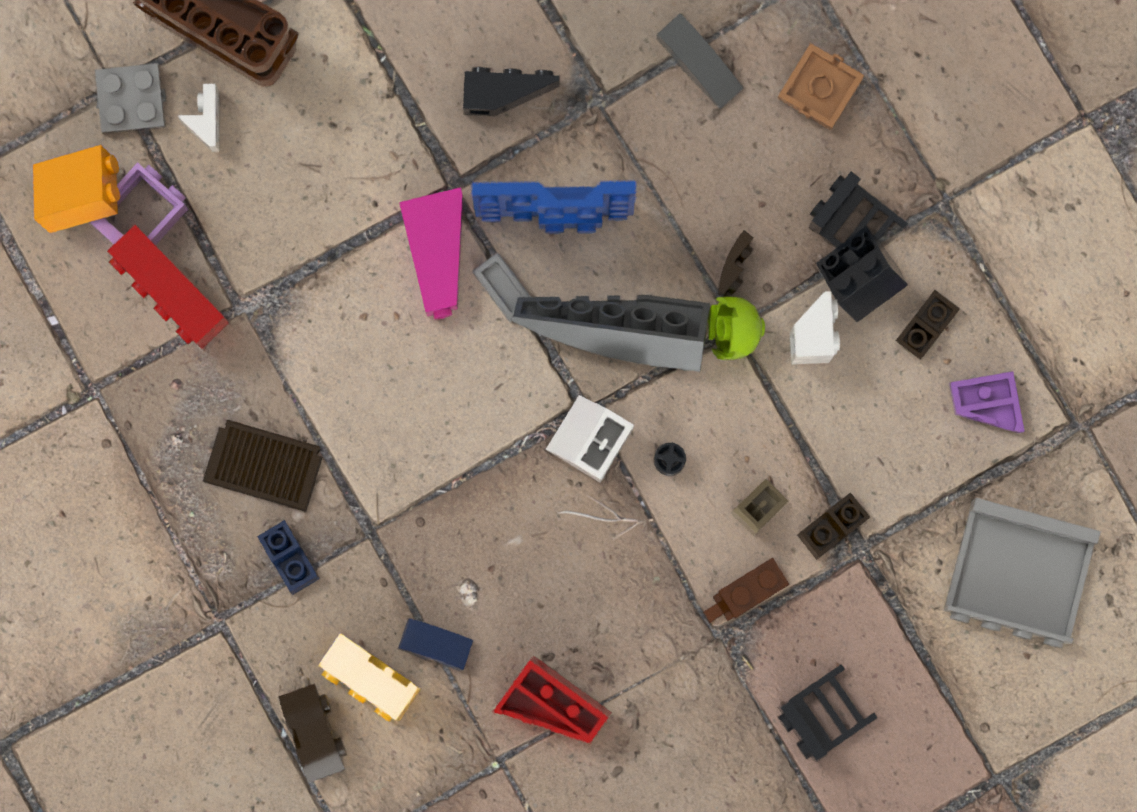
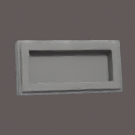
[472,253,531,323]

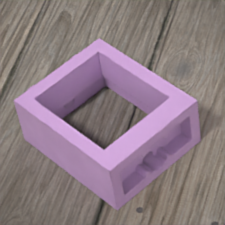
[89,162,188,245]

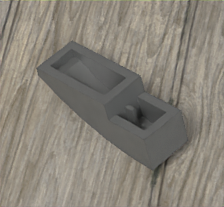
[656,13,743,110]

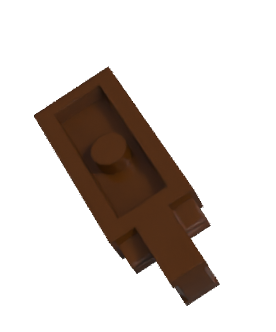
[703,558,790,623]

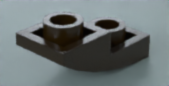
[717,230,754,297]
[895,289,960,360]
[797,492,870,560]

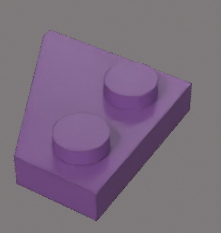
[949,371,1025,433]

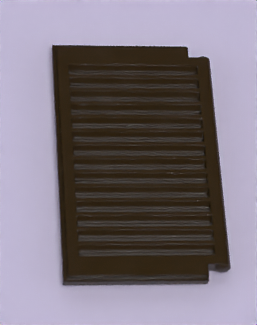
[202,420,323,512]

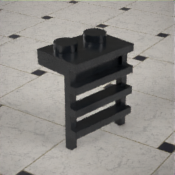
[808,171,908,248]
[777,664,878,762]

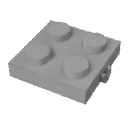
[95,63,166,134]

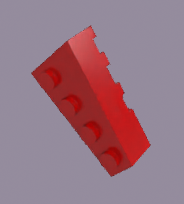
[107,225,229,349]

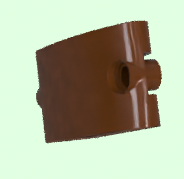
[133,0,299,87]

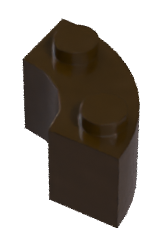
[278,683,347,783]

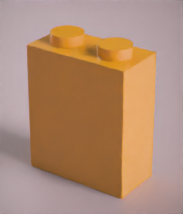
[33,145,120,233]

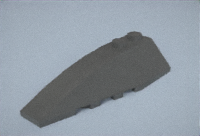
[513,295,710,372]

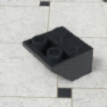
[816,226,908,322]

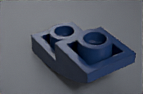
[257,520,320,595]
[398,619,473,671]

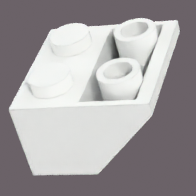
[790,291,840,365]
[546,395,634,482]

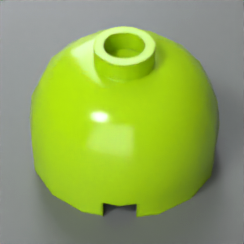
[708,297,765,360]

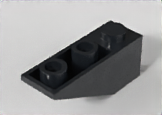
[463,67,560,116]

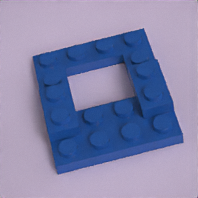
[472,181,636,234]

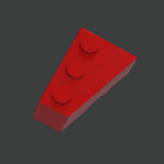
[493,656,612,744]

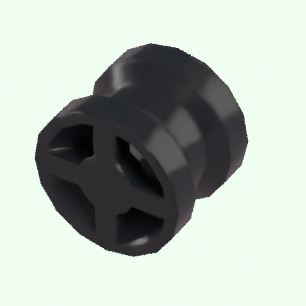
[654,442,686,476]

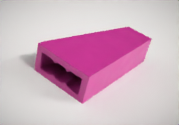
[399,187,463,320]

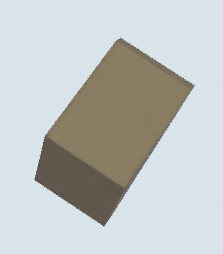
[731,479,788,536]

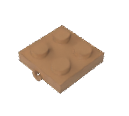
[777,43,865,130]

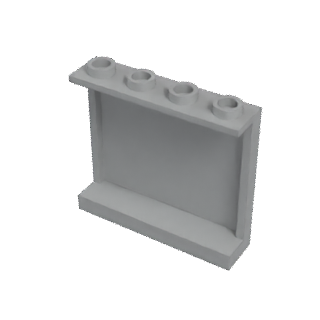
[943,498,1101,648]

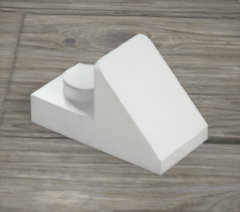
[178,84,219,152]

